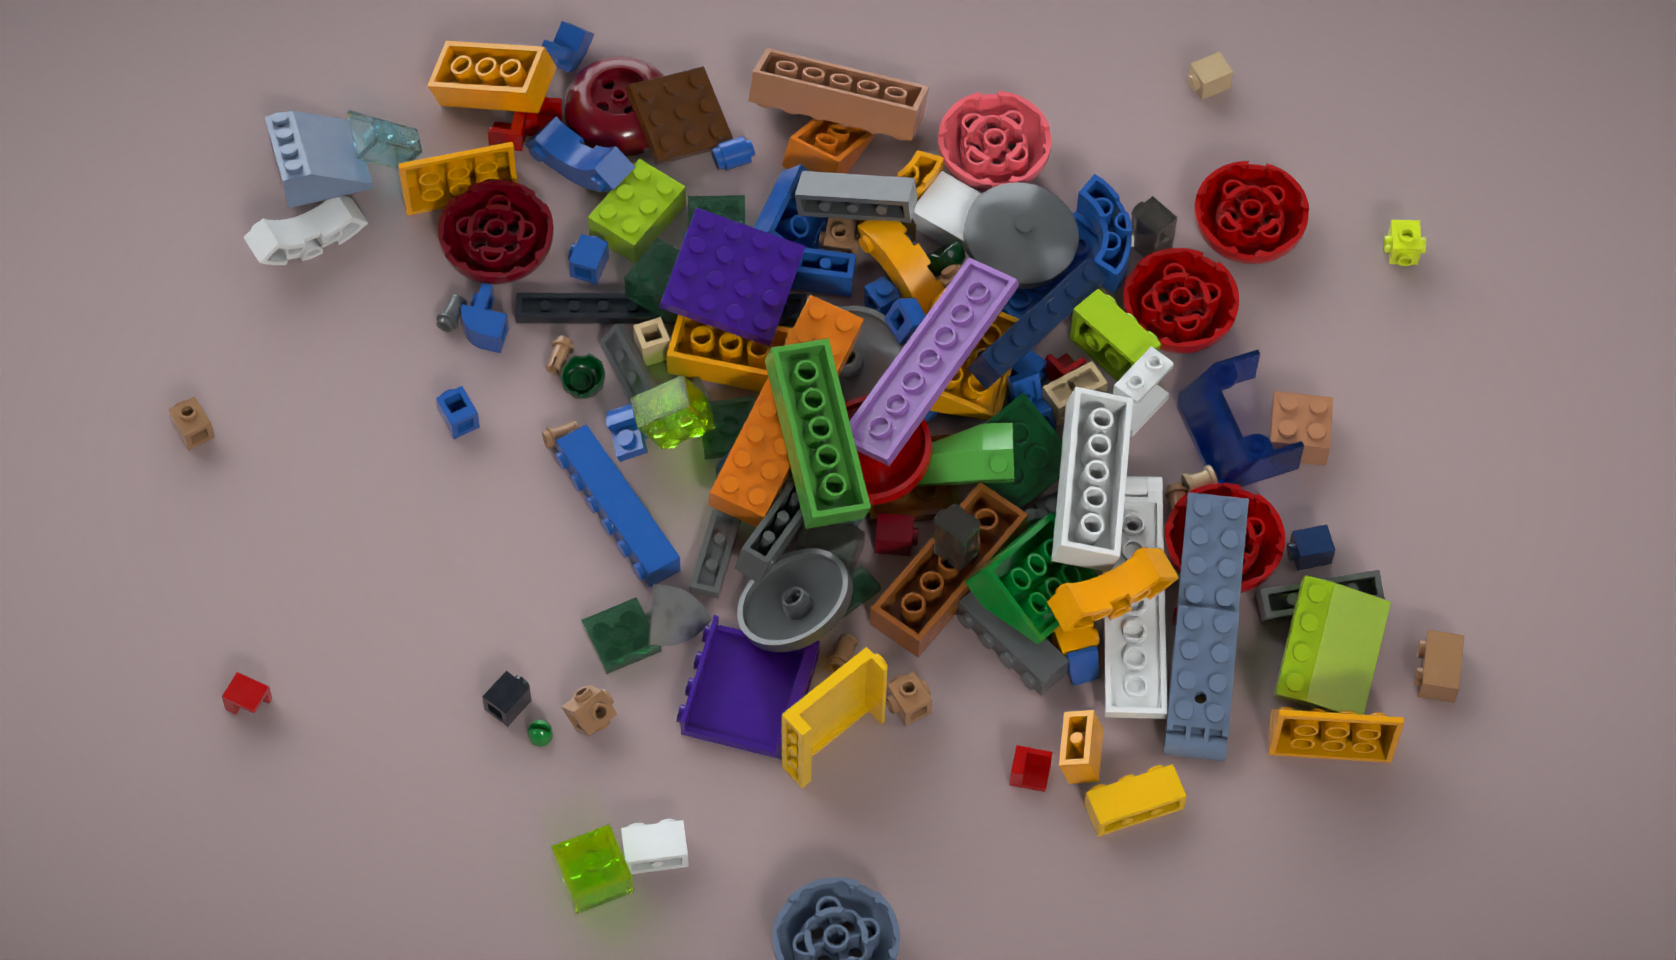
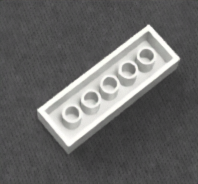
[1051,387,1133,572]

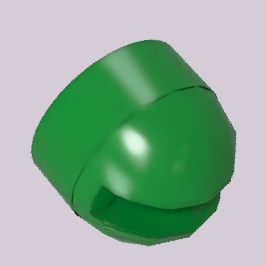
[528,719,553,747]

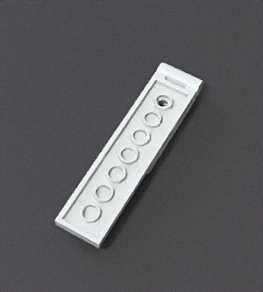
[1102,476,1168,719]

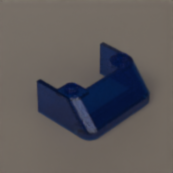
[1177,349,1304,487]

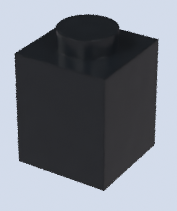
[482,670,532,727]

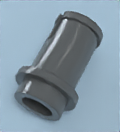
[436,294,467,332]

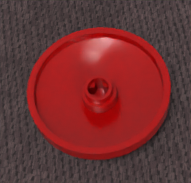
[845,395,933,505]

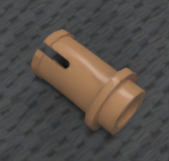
[546,336,574,376]
[542,420,580,449]
[1164,482,1188,515]
[827,633,858,672]

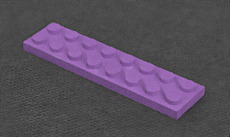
[849,257,1019,466]

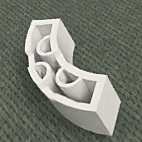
[243,195,368,265]

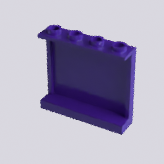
[676,615,820,760]

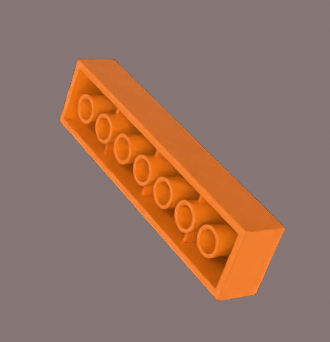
[708,295,864,528]

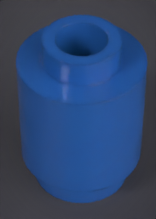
[711,136,755,171]

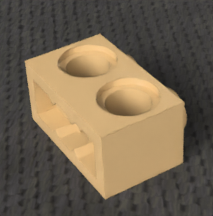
[1042,361,1108,426]

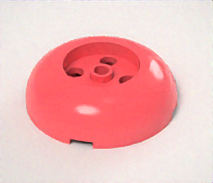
[938,91,1052,192]

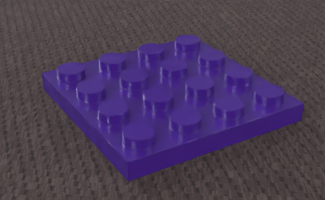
[659,207,806,347]

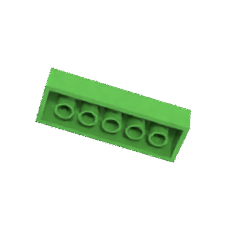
[765,338,871,529]

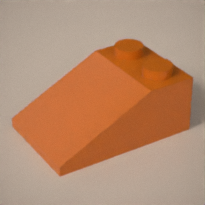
[781,119,875,174]

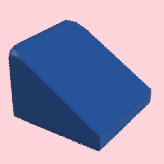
[1066,645,1100,686]

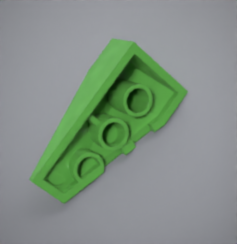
[917,423,1015,486]

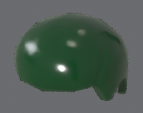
[927,240,965,277]
[560,353,606,399]

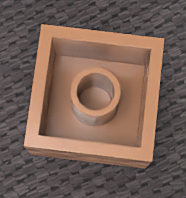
[1267,391,1333,466]

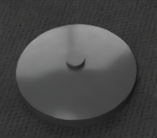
[963,182,1079,289]
[838,306,905,402]
[737,548,853,652]

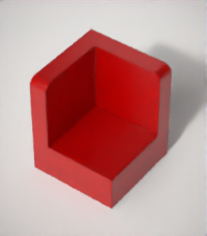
[525,97,563,136]
[487,111,527,152]
[1045,353,1087,382]
[222,672,272,714]
[1009,745,1053,792]

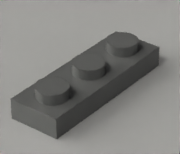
[598,324,661,409]
[689,510,742,599]

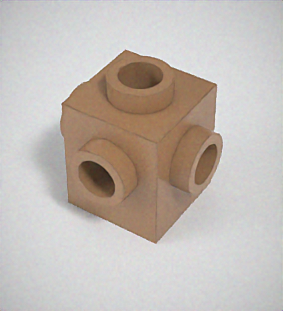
[819,218,861,254]
[886,671,933,727]
[561,685,617,736]

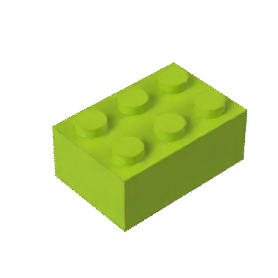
[588,159,686,264]
[1070,289,1161,382]

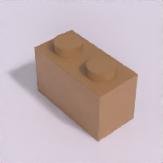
[1414,630,1465,703]

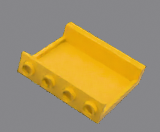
[782,647,888,789]

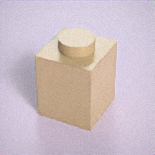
[1187,52,1233,100]
[633,317,670,366]

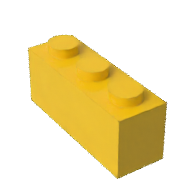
[1084,764,1187,837]

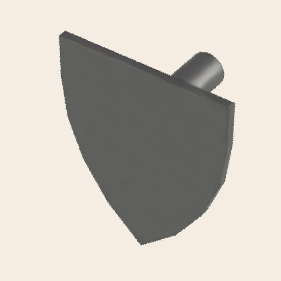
[646,584,712,646]

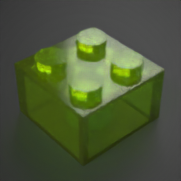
[630,375,715,450]
[551,824,634,915]

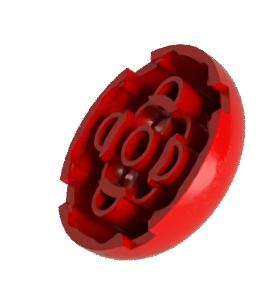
[1194,161,1309,264]
[1123,248,1239,354]
[1165,483,1286,593]

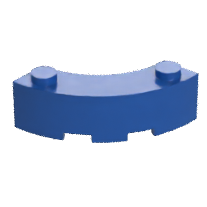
[525,117,635,192]
[1076,174,1132,294]

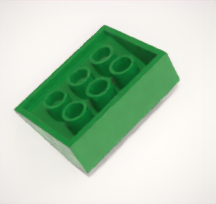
[965,512,1098,644]

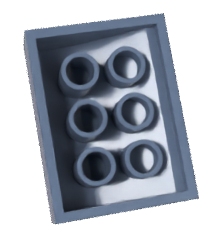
[265,110,374,208]

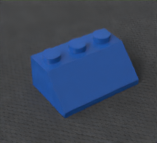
[754,164,828,249]

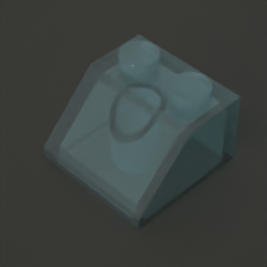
[346,110,423,169]

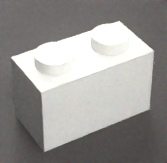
[621,819,689,875]

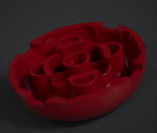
[564,56,664,157]
[438,180,554,285]

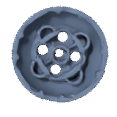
[773,877,900,960]

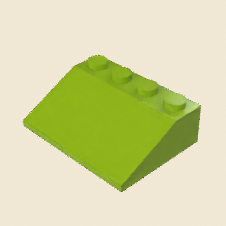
[1273,575,1391,714]

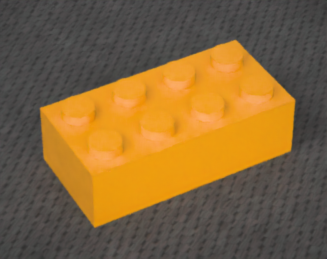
[427,41,557,113]
[666,315,792,392]

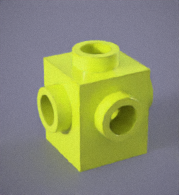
[1383,220,1426,266]

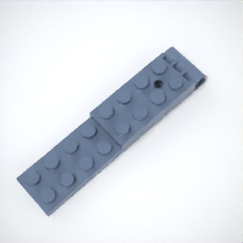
[1163,492,1249,762]

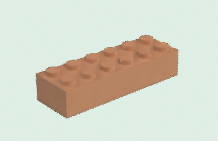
[748,48,929,141]

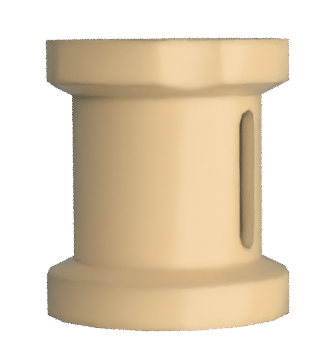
[1181,465,1218,492]

